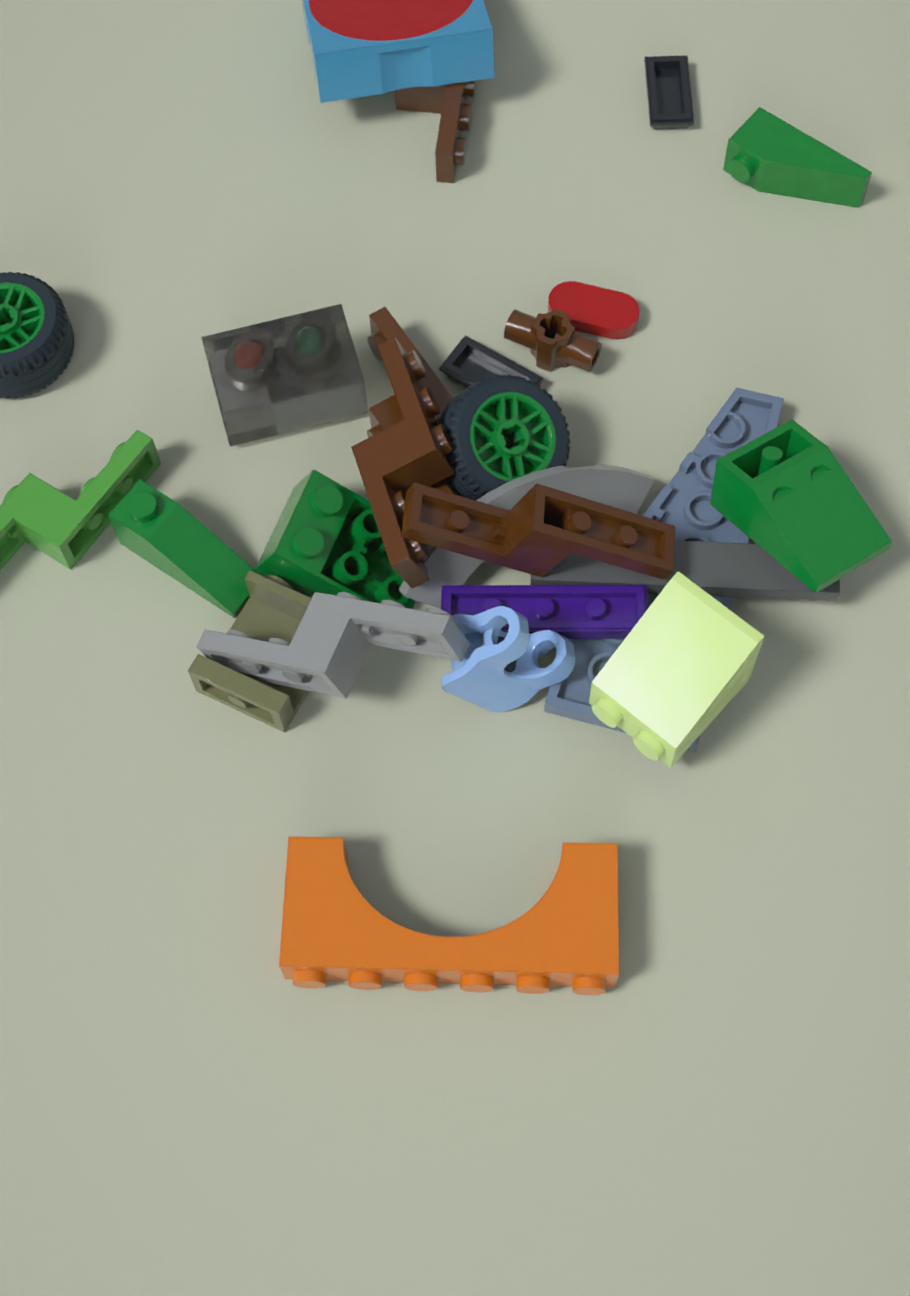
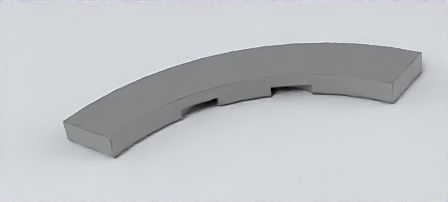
[399,464,655,609]

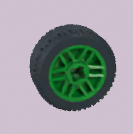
[0,272,74,399]
[438,375,570,501]

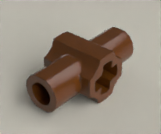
[504,309,602,372]

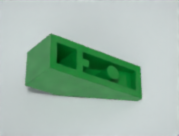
[723,107,872,208]
[108,479,262,618]

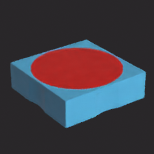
[302,0,495,103]

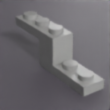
[196,592,470,699]

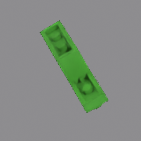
[0,429,161,571]

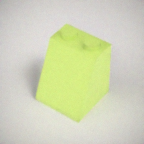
[589,571,764,768]

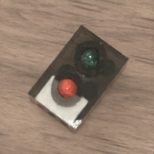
[201,304,369,447]

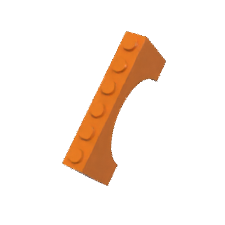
[279,836,619,995]

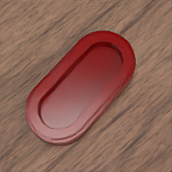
[548,281,640,339]

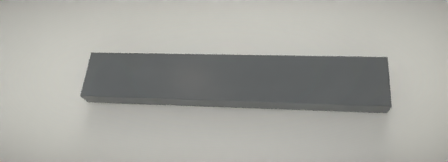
[530,540,840,601]

